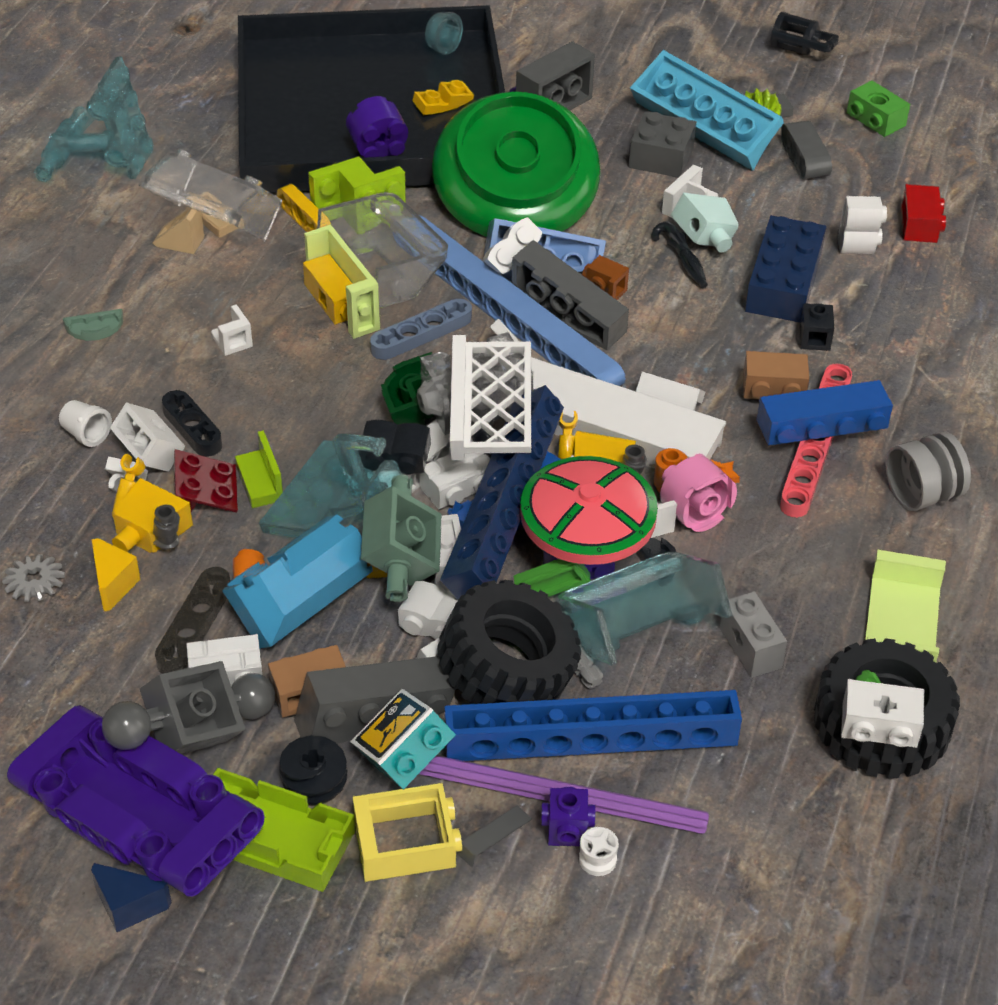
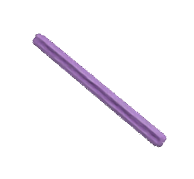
[419,755,709,834]

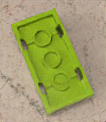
[213,768,355,892]

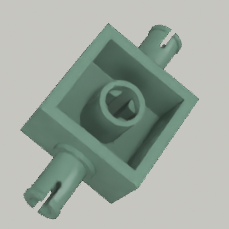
[361,475,442,602]

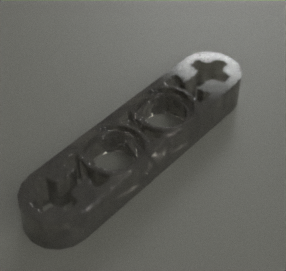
[155,567,231,674]

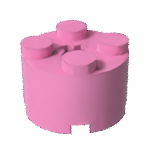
[660,453,737,532]

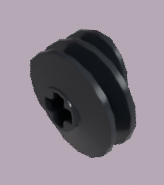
[279,735,348,805]

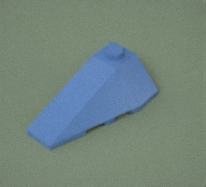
[484,218,606,281]

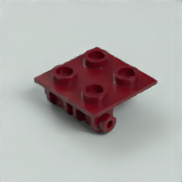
[174,449,238,513]

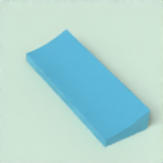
[630,50,784,171]

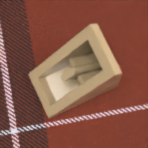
[153,201,204,254]

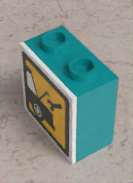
[350,689,456,790]

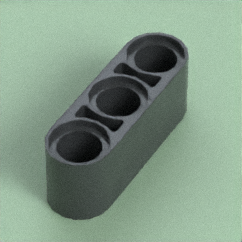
[781,121,832,179]

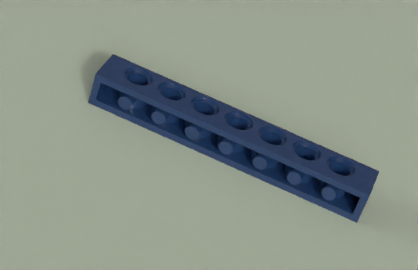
[440,385,564,599]

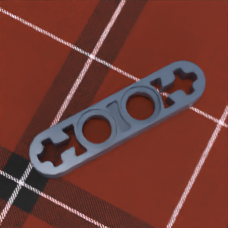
[370,299,472,360]

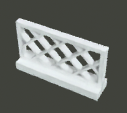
[450,335,531,460]

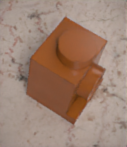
[582,255,629,300]

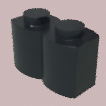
[358,420,431,475]

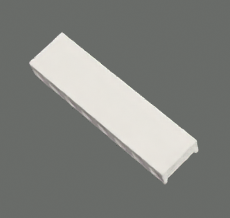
[505,353,726,468]

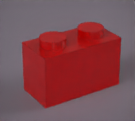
[901,184,946,243]

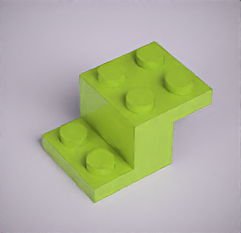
[308,156,406,234]

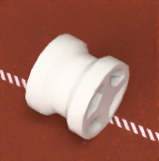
[579,827,619,876]

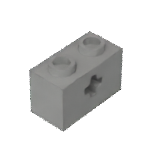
[720,591,787,678]

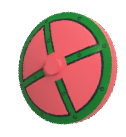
[520,456,658,565]

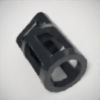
[771,11,839,56]

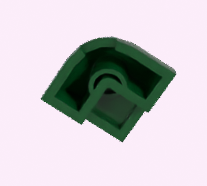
[381,352,438,426]

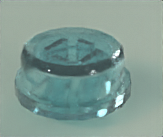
[425,12,463,55]

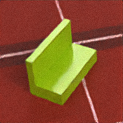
[235,430,284,508]

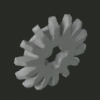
[2,554,65,602]

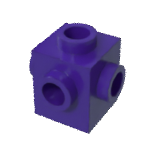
[541,787,596,847]

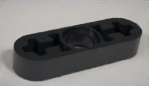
[162,390,222,457]

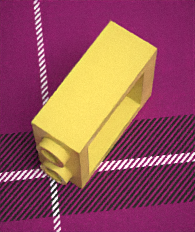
[353,783,462,882]

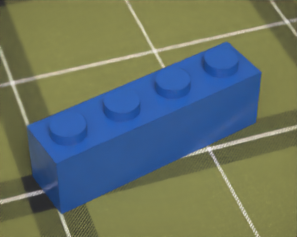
[757,380,893,446]

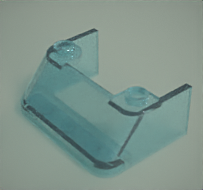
[558,552,733,665]

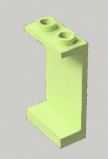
[304,224,380,339]
[865,550,946,662]

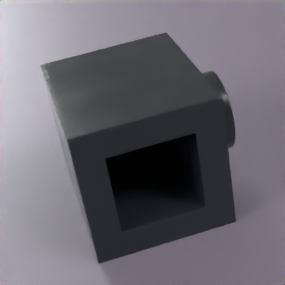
[800,303,834,351]

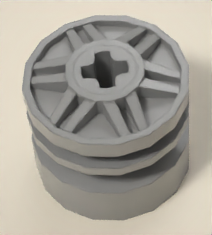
[886,431,971,511]

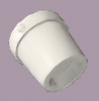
[59,400,112,447]

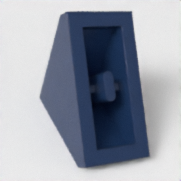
[91,863,172,932]

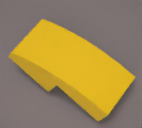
[412,80,474,115]

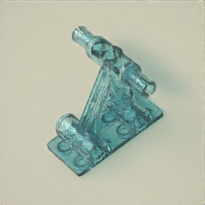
[34,57,153,182]

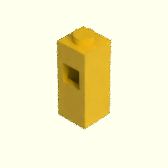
[303,254,353,325]

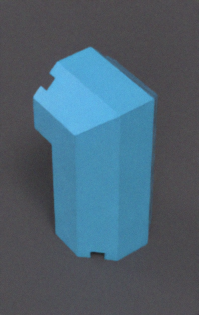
[222,514,373,649]

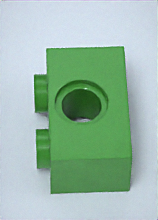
[847,80,910,137]

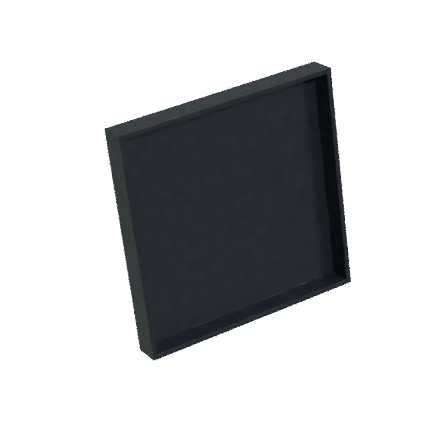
[238,5,505,194]

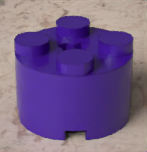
[346,96,408,158]

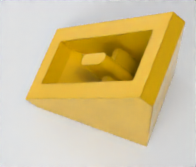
[92,538,140,611]

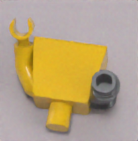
[558,411,647,474]
[112,454,193,553]

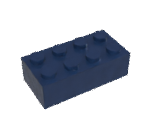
[745,215,826,323]

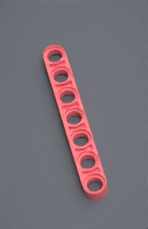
[780,363,852,518]

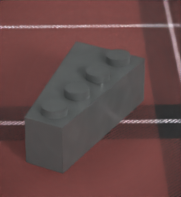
[512,240,629,350]
[294,656,455,744]

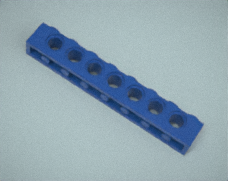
[445,690,742,761]

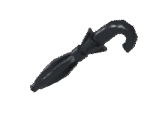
[651,221,708,288]

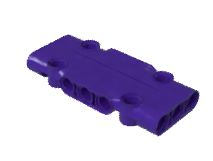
[7,705,265,897]

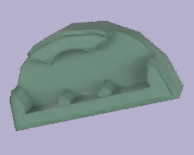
[63,309,123,341]

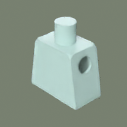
[671,193,739,252]

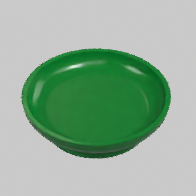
[432,92,600,237]

